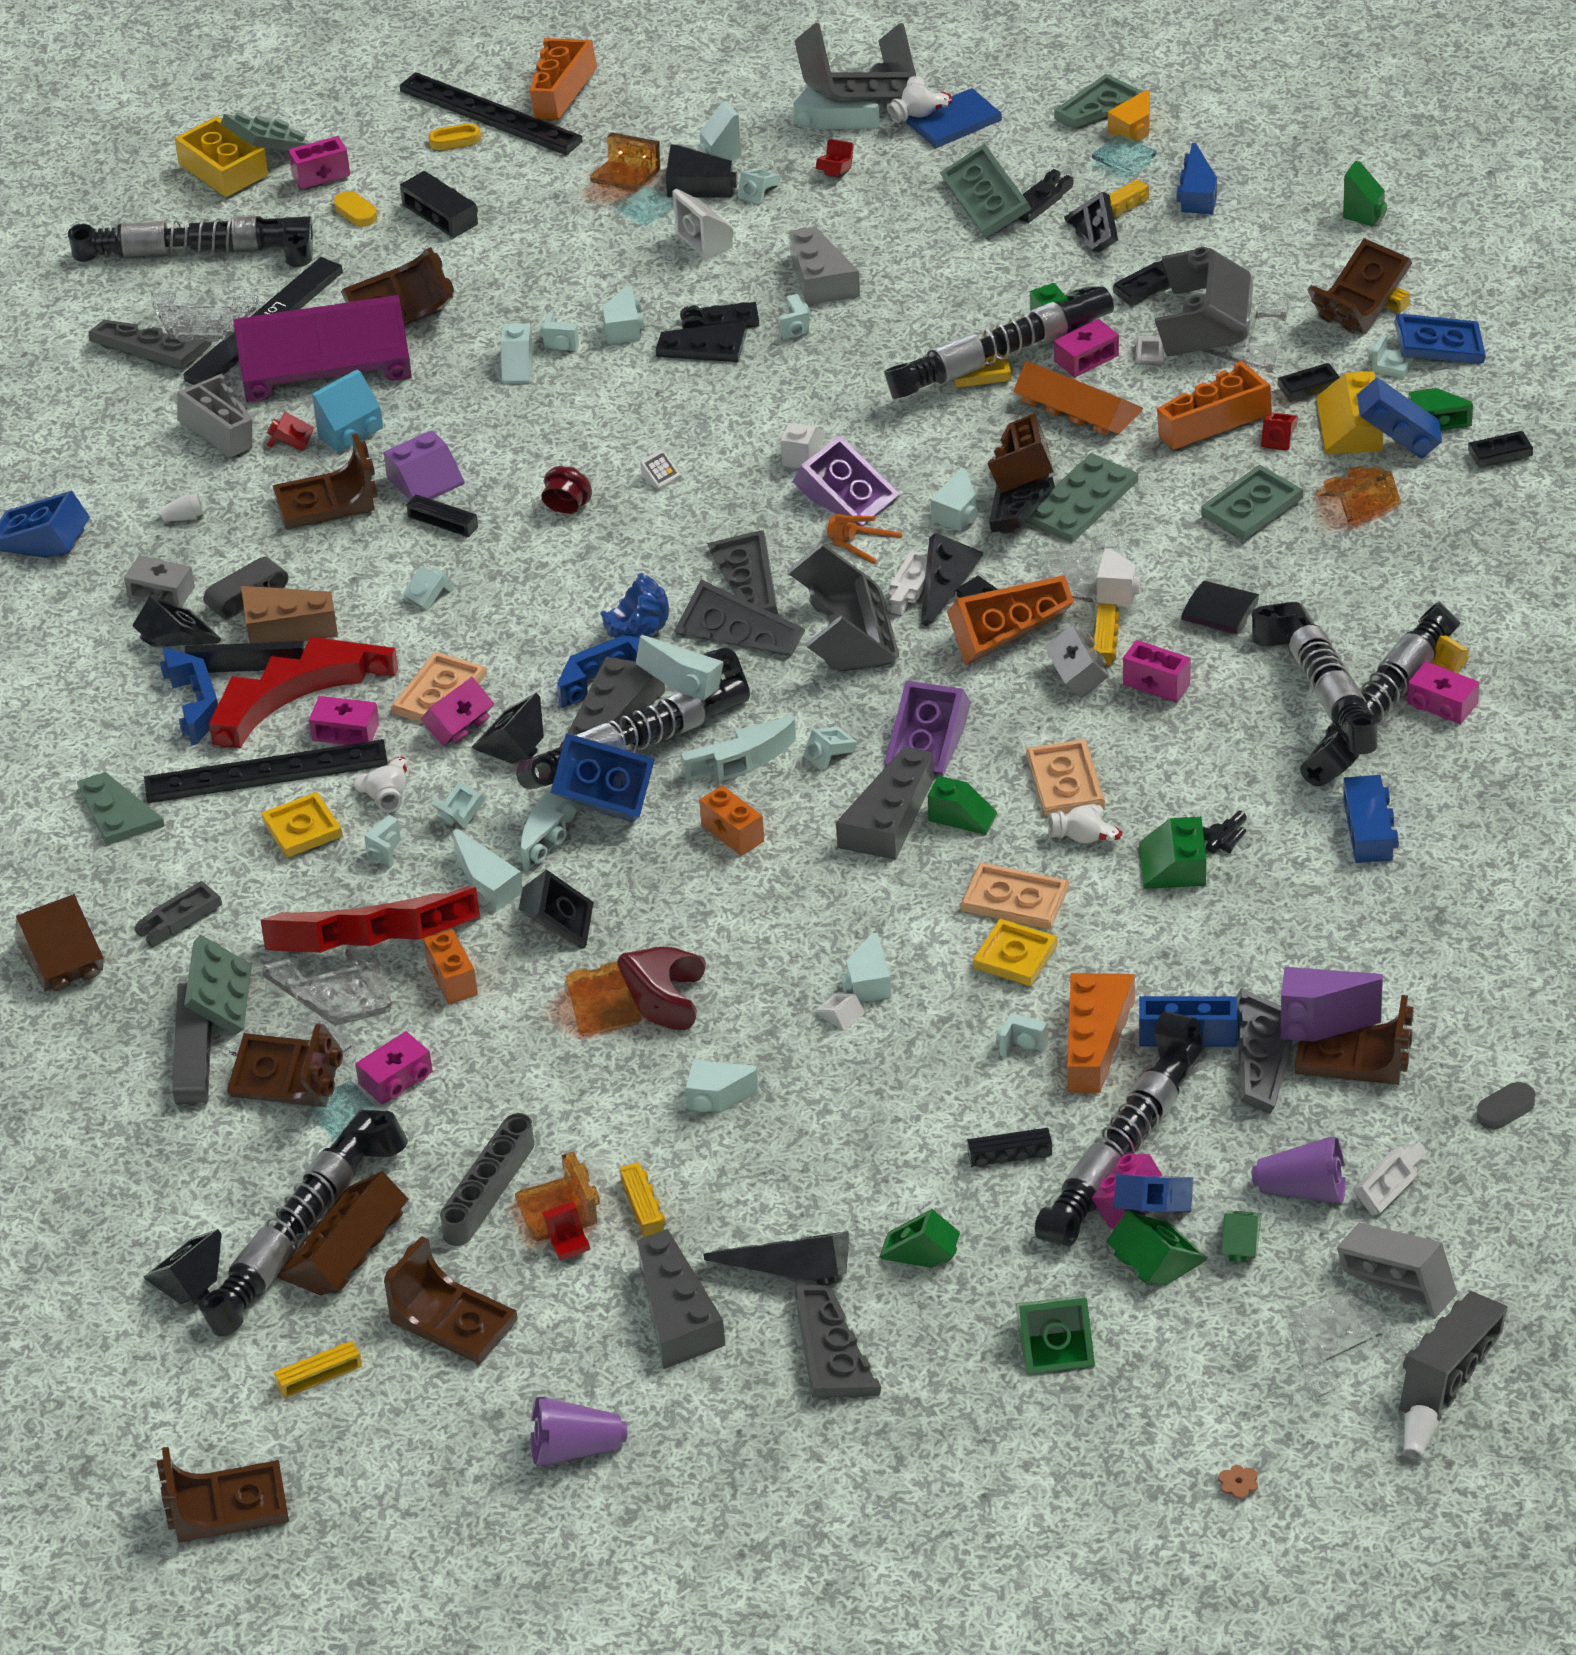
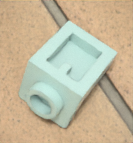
[737,168,780,204]
[1369,335,1413,379]
[804,727,857,770]
[364,815,401,869]
[996,1013,1048,1057]

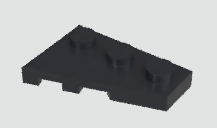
[656,320,748,362]
[989,477,1055,534]

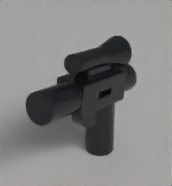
[1203,810,1247,853]

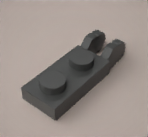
[134,881,222,947]

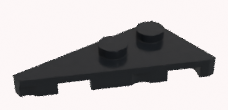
[921,533,983,626]

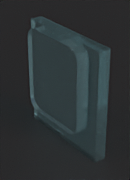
[1092,134,1157,175]
[613,184,674,225]
[308,1080,380,1138]

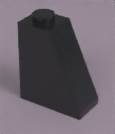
[665,144,738,198]

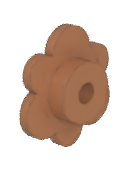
[1219,1465,1258,1499]

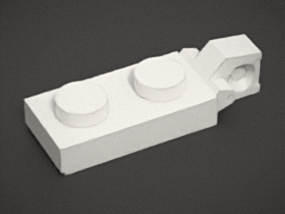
[889,551,928,615]
[1353,1141,1427,1215]

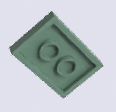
[221,112,310,151]
[1201,464,1303,540]
[184,935,252,1036]

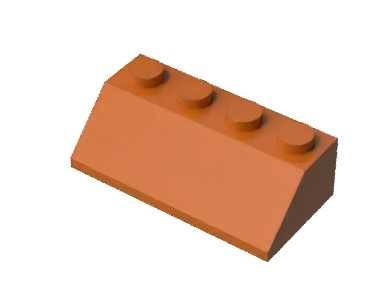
[1013,360,1143,436]

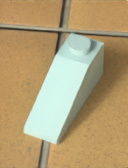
[793,86,879,130]
[636,635,723,701]
[453,829,523,912]

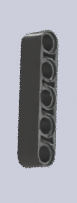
[173,983,212,1105]
[440,1113,535,1246]

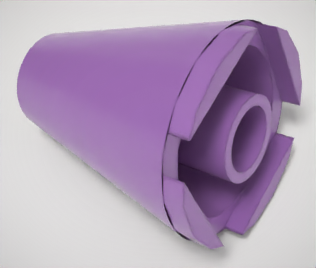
[1251,1137,1346,1204]
[531,1397,627,1466]

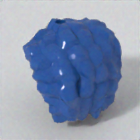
[600,573,669,638]

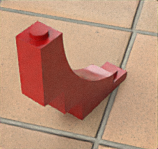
[209,637,398,748]
[261,886,480,953]

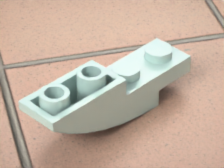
[681,715,796,782]
[521,786,584,871]

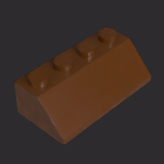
[277,1171,409,1296]

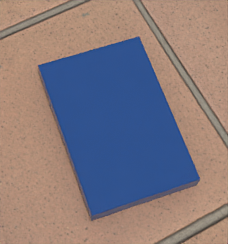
[906,88,1002,148]
[1394,313,1486,364]

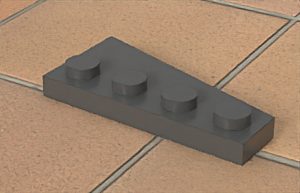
[89,319,212,369]
[707,530,778,615]
[674,579,805,656]
[1236,988,1293,1114]
[795,1285,881,1398]

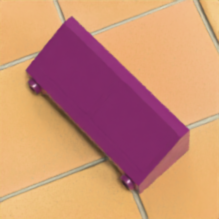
[233,295,412,403]

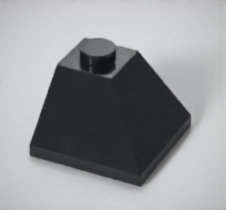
[132,596,221,646]
[472,692,544,764]
[518,869,594,948]
[143,1229,222,1304]

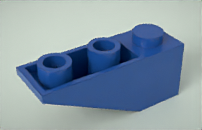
[1176,143,1217,215]
[1114,1174,1193,1212]

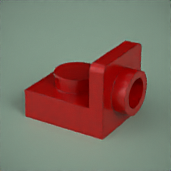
[1261,412,1298,450]

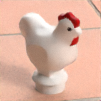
[887,76,952,123]
[353,757,409,813]
[1048,804,1123,844]

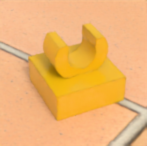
[1431,636,1470,674]

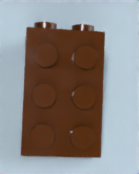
[1307,238,1412,334]
[341,247,454,325]
[272,433,378,529]
[1295,995,1414,1085]
[227,1023,343,1108]
[384,1236,518,1364]
[157,1447,289,1543]

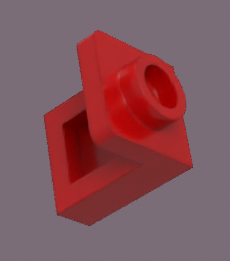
[815,138,854,177]
[266,411,315,451]
[542,1201,591,1260]

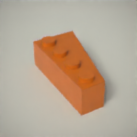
[529,38,597,121]
[1157,360,1272,450]
[947,575,1074,665]
[1067,973,1135,1093]

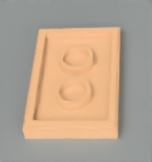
[391,652,487,723]
[1026,739,1105,817]
[960,862,1069,930]

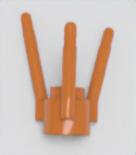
[827,514,903,564]

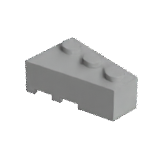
[789,227,860,305]
[177,374,252,457]
[1337,1222,1457,1319]

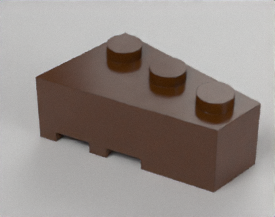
[987,413,1054,494]

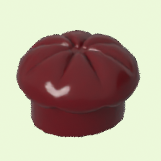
[541,465,592,514]

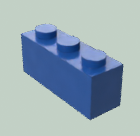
[1357,377,1442,458]
[1343,775,1399,863]
[1139,996,1237,1047]

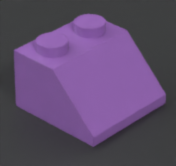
[383,430,465,500]

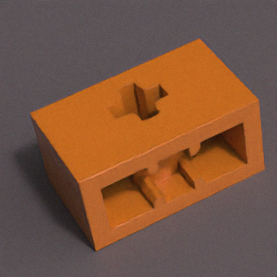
[699,785,764,856]
[423,929,478,1005]

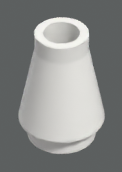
[159,492,204,523]
[1402,1405,1439,1460]

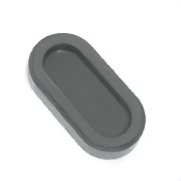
[1477,1082,1536,1129]

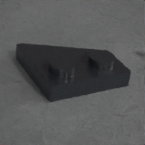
[1064,192,1118,253]

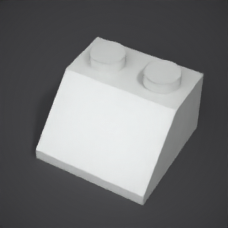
[672,189,734,259]

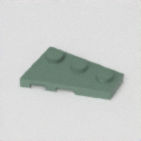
[1054,74,1143,128]
[77,772,165,845]

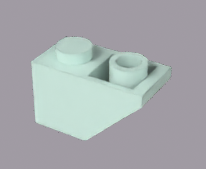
[602,286,645,344]

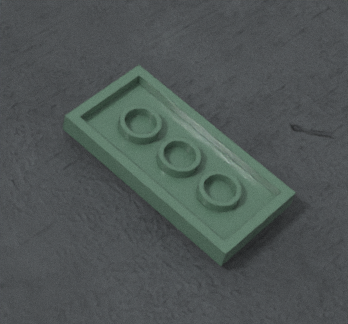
[939,143,1031,238]
[1025,453,1138,543]

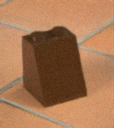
[15,894,104,992]

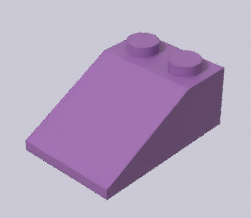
[792,434,900,526]
[885,680,971,775]
[1281,967,1383,1042]

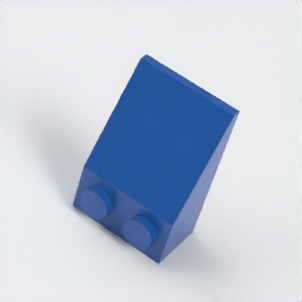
[0,490,90,558]
[550,733,655,822]

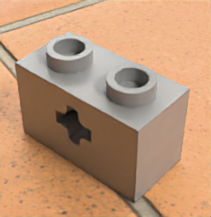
[124,555,195,606]
[1045,625,1109,698]

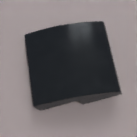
[1181,581,1259,634]

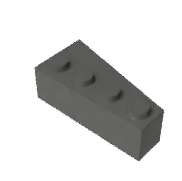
[568,657,665,735]
[836,747,934,860]
[637,1229,725,1369]
[1399,1291,1508,1422]

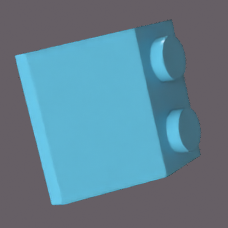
[312,369,383,452]

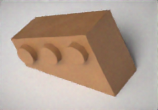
[241,586,338,643]

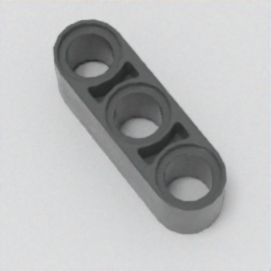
[203,557,289,620]

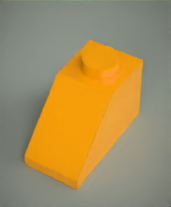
[1108,90,1150,146]

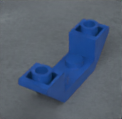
[557,635,640,708]
[160,648,218,745]

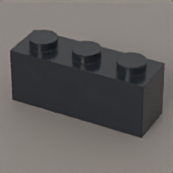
[400,170,478,239]

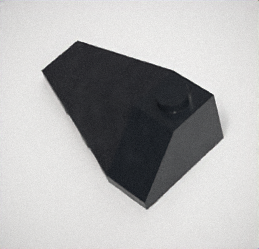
[703,1231,849,1285]

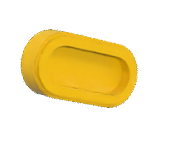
[428,123,481,150]
[334,191,377,227]

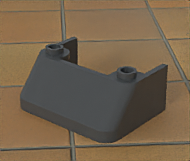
[794,23,916,101]
[1155,247,1253,357]
[787,542,899,671]

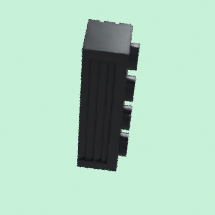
[406,494,478,538]
[967,1127,1052,1167]

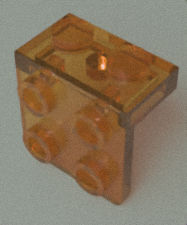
[590,132,660,192]
[1316,466,1401,525]
[564,962,641,1036]
[515,1151,600,1241]

